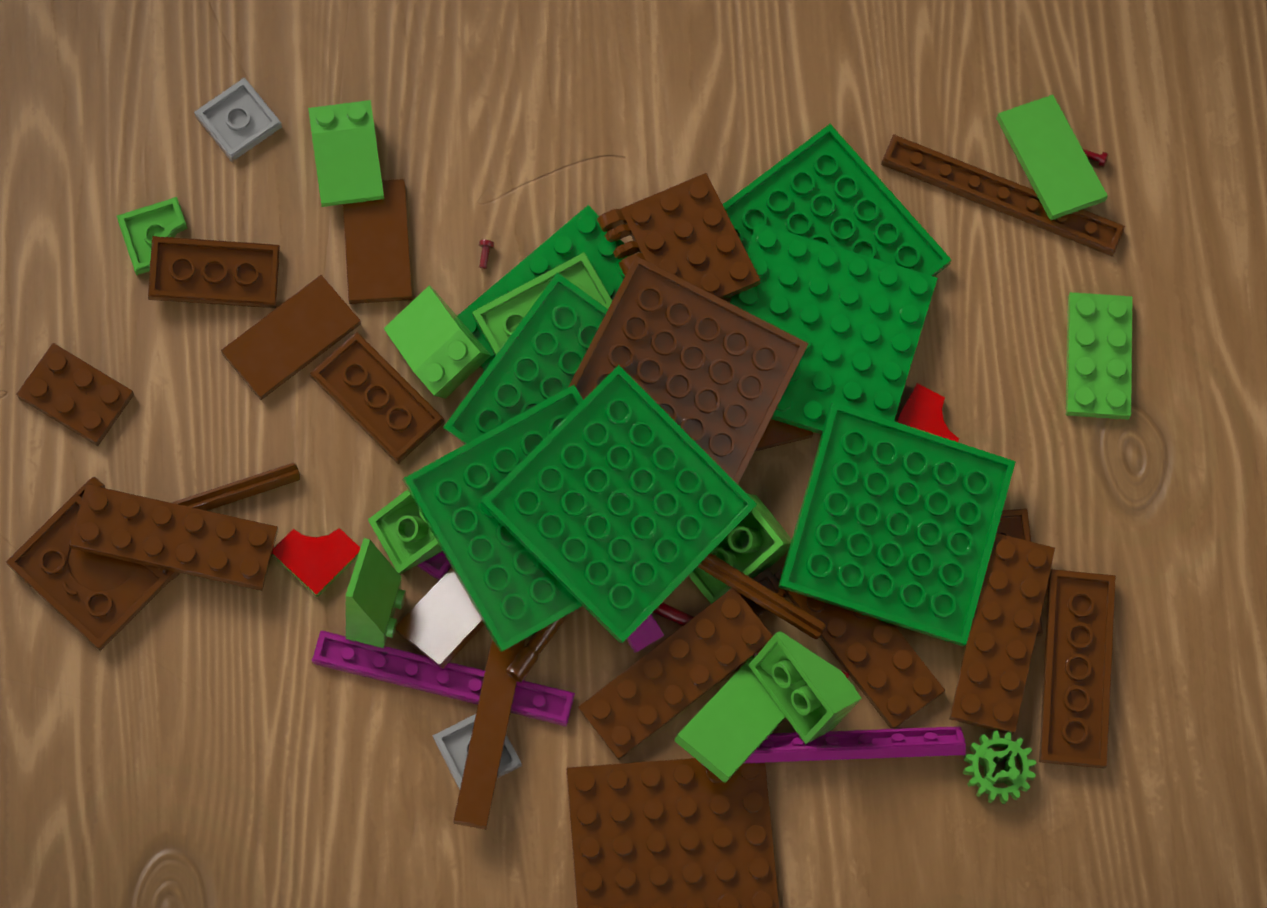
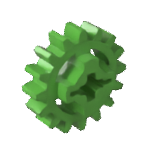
[963,731,1036,804]

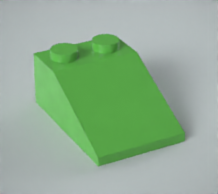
[308,100,384,207]
[384,285,491,399]
[368,489,443,574]
[688,494,792,604]
[345,538,406,648]
[748,631,862,744]

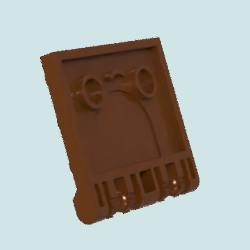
[597,173,760,300]
[6,477,180,651]

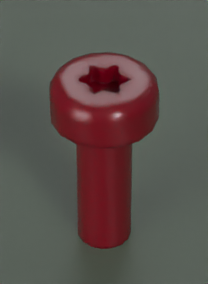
[1083,149,1109,167]
[479,239,494,269]

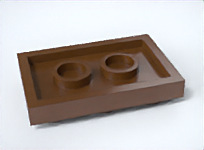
[16,343,134,446]

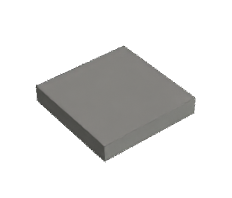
[194,77,282,162]
[433,714,522,790]

